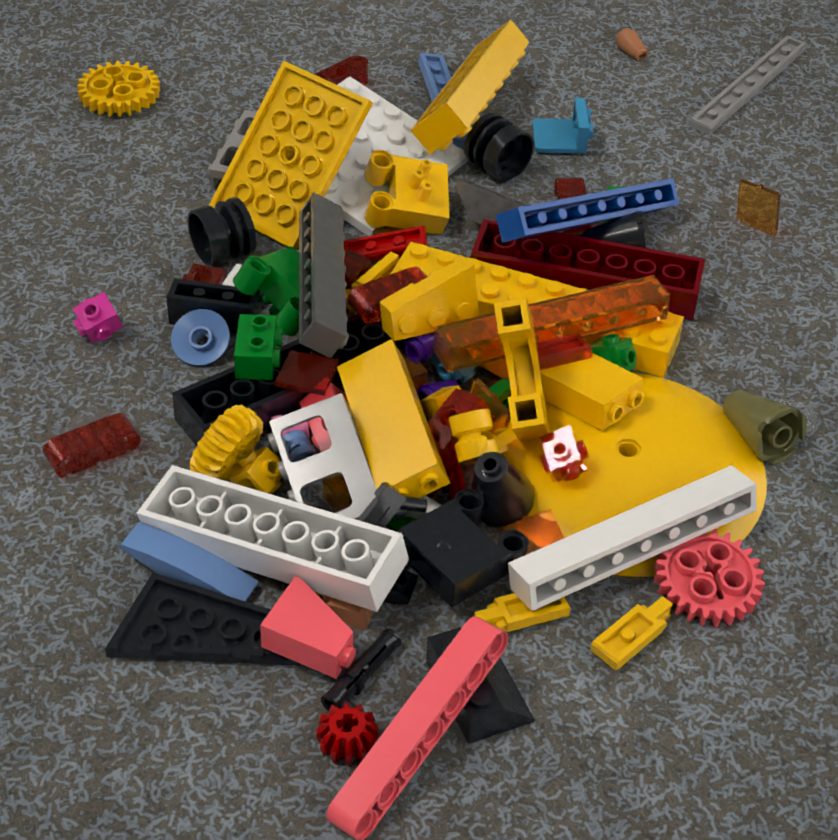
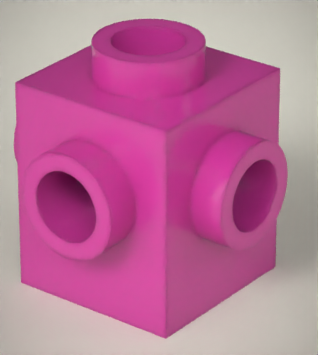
[72,292,123,343]

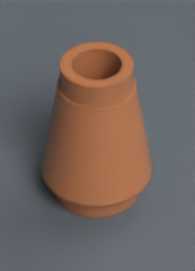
[615,28,649,62]

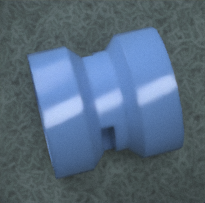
[283,430,318,462]

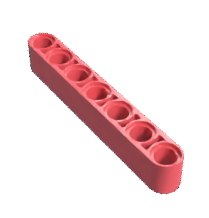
[326,616,508,840]

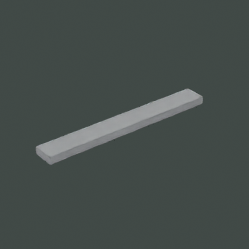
[688,36,808,135]

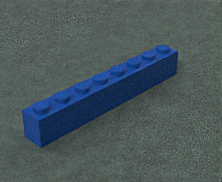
[495,178,679,243]

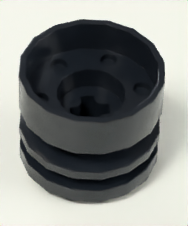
[464,113,534,182]
[187,197,257,267]

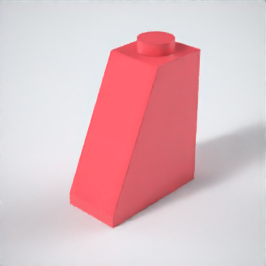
[260,576,356,679]

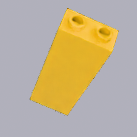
[464,315,644,431]
[337,339,450,498]

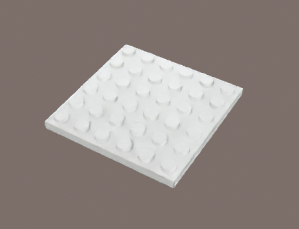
[324,76,468,236]

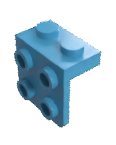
[532,98,593,153]

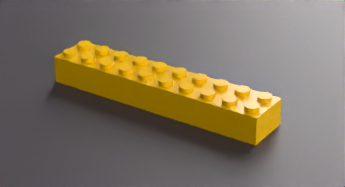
[389,242,684,378]

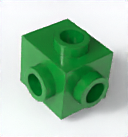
[586,334,636,371]

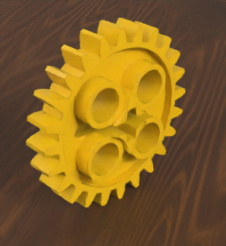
[77,61,160,117]

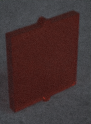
[275,351,339,396]

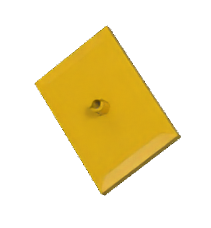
[209,60,373,250]

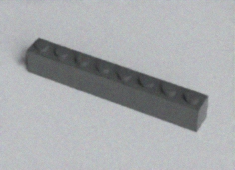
[299,192,349,358]

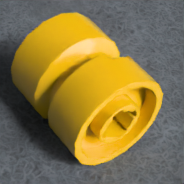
[448,408,499,463]

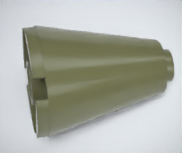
[723,390,807,465]

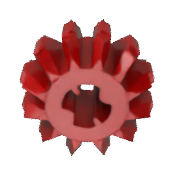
[316,701,379,767]

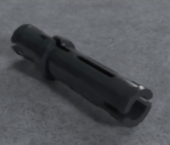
[321,628,401,711]

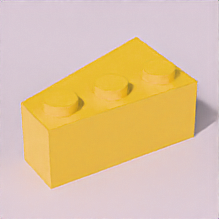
[380,255,480,341]

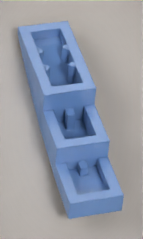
[119,522,259,601]

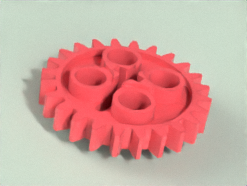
[654,529,765,627]

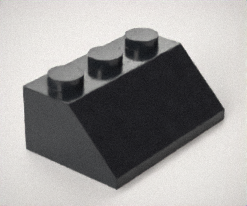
[426,627,535,744]

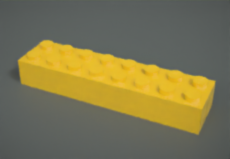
[410,20,529,155]

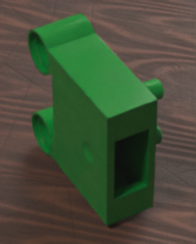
[233,246,299,336]

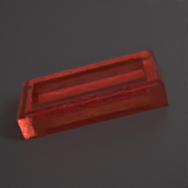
[536,333,592,370]

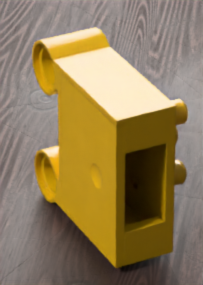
[364,150,449,234]

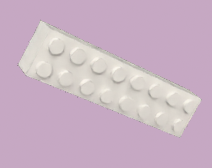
[137,465,409,612]

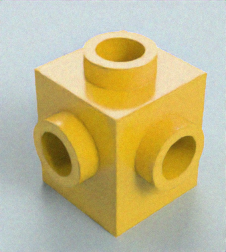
[228,446,282,494]

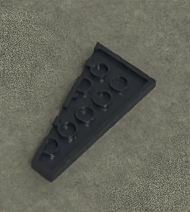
[105,573,305,666]

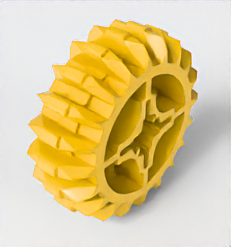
[190,404,263,481]

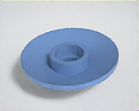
[171,309,230,366]

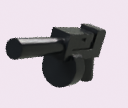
[357,482,427,532]

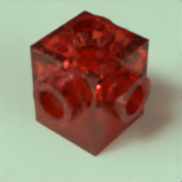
[539,425,590,482]

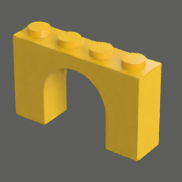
[494,298,550,441]

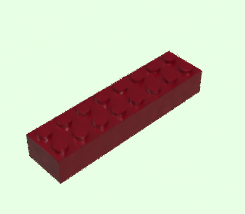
[471,219,706,321]

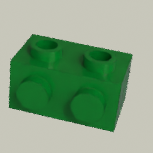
[234,314,283,380]

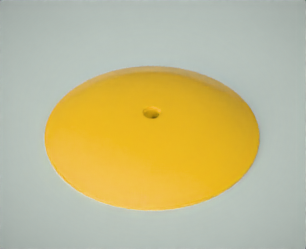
[493,372,767,577]

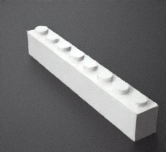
[508,465,756,611]

